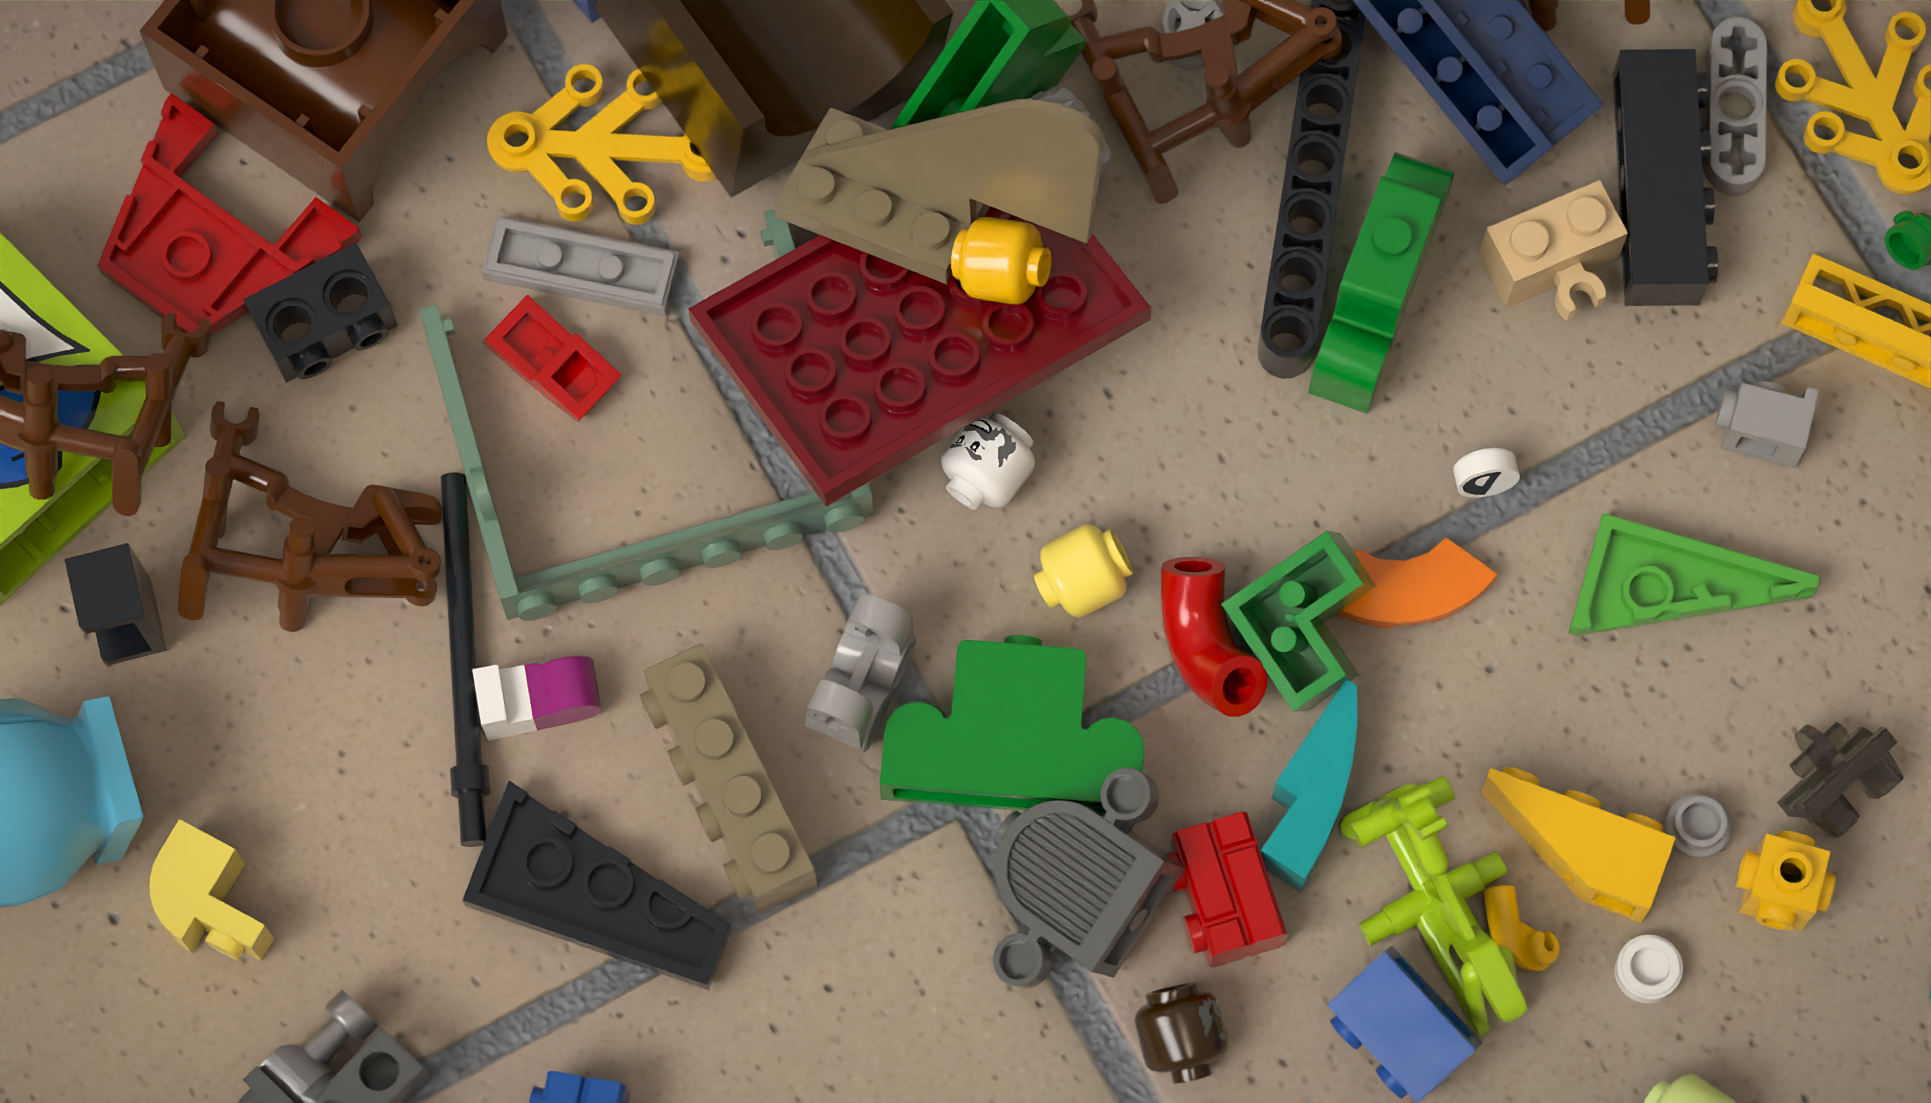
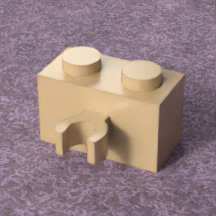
[1479,180,1628,321]

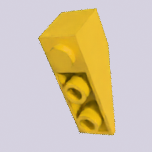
[1480,767,1676,923]

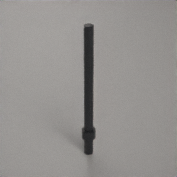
[440,473,490,847]

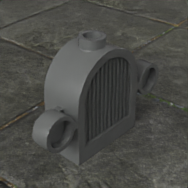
[993,768,1185,988]

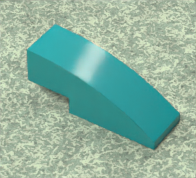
[1261,679,1358,893]

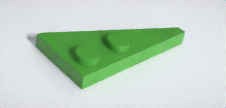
[1568,513,1820,636]

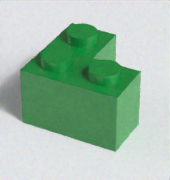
[1222,530,1376,712]

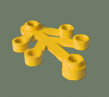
[1775,0,1931,194]
[487,64,717,225]

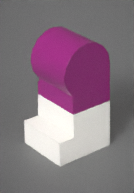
[472,656,602,741]

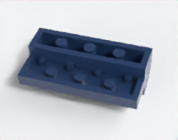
[1353,0,1604,186]

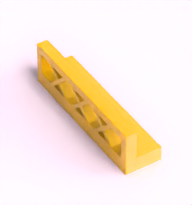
[1781,253,1931,389]

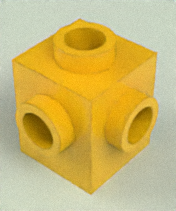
[1735,831,1836,931]

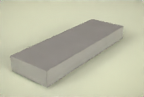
[482,215,680,317]

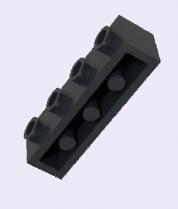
[1613,49,1718,306]

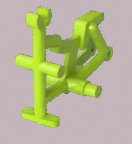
[1339,775,1528,1037]

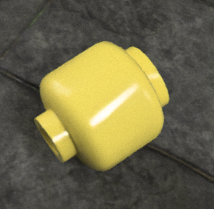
[1034,524,1134,618]

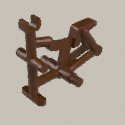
[1069,0,1343,204]
[0,312,210,516]
[178,401,442,632]

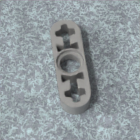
[1705,17,1767,196]

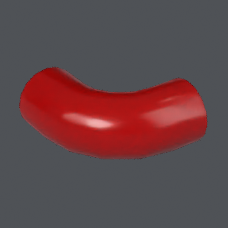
[1161,557,1268,717]

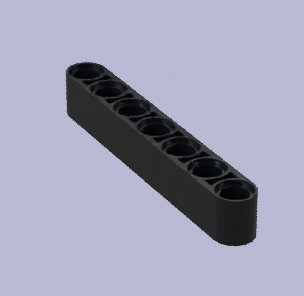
[1257,0,1366,379]

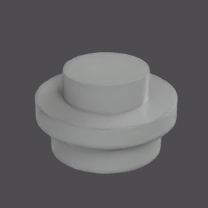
[1665,793,1731,859]

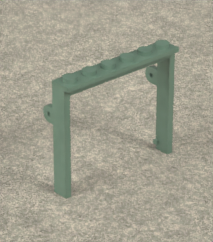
[419,209,874,621]

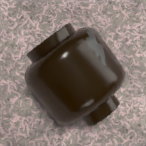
[1135,982,1228,1084]

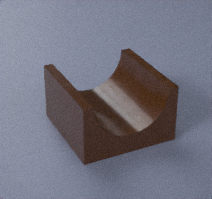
[139,0,508,222]

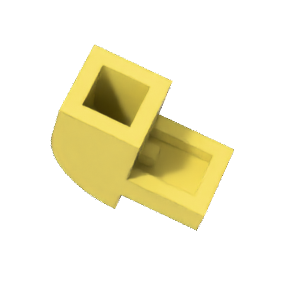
[149,819,275,961]

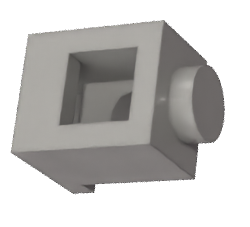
[1715,381,1819,468]

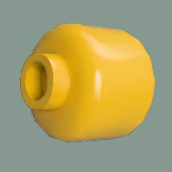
[951,217,1052,304]

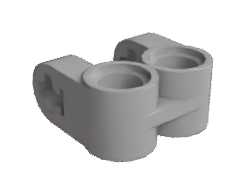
[805,593,917,752]

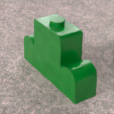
[889,0,1087,130]
[1308,152,1455,414]
[880,635,1144,814]

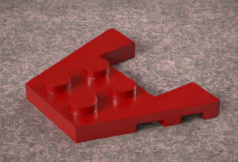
[97,93,362,337]

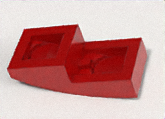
[483,294,622,422]

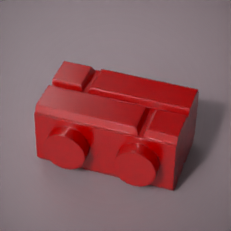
[1165,811,1287,967]

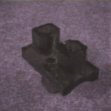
[1777,722,1904,838]

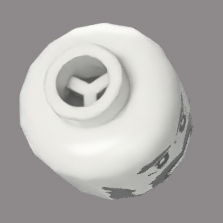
[941,413,1035,510]

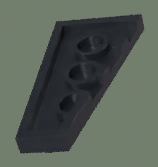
[462,781,732,990]

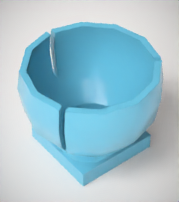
[0,696,144,908]

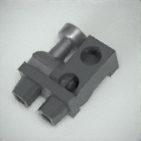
[238,989,433,1103]

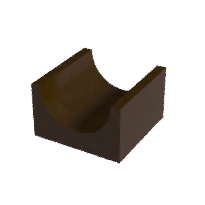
[595,0,954,198]

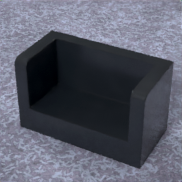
[64,543,167,665]

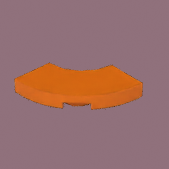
[1336,537,1498,628]

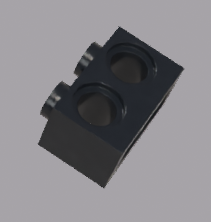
[243,243,398,383]

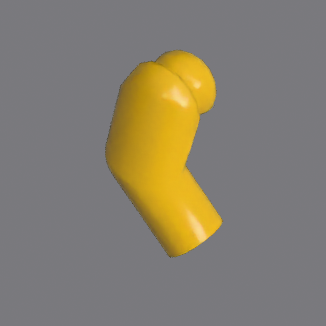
[1483,885,1560,971]

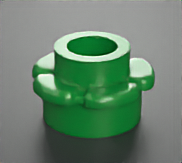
[1884,210,1931,270]

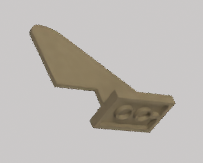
[774,99,1104,284]

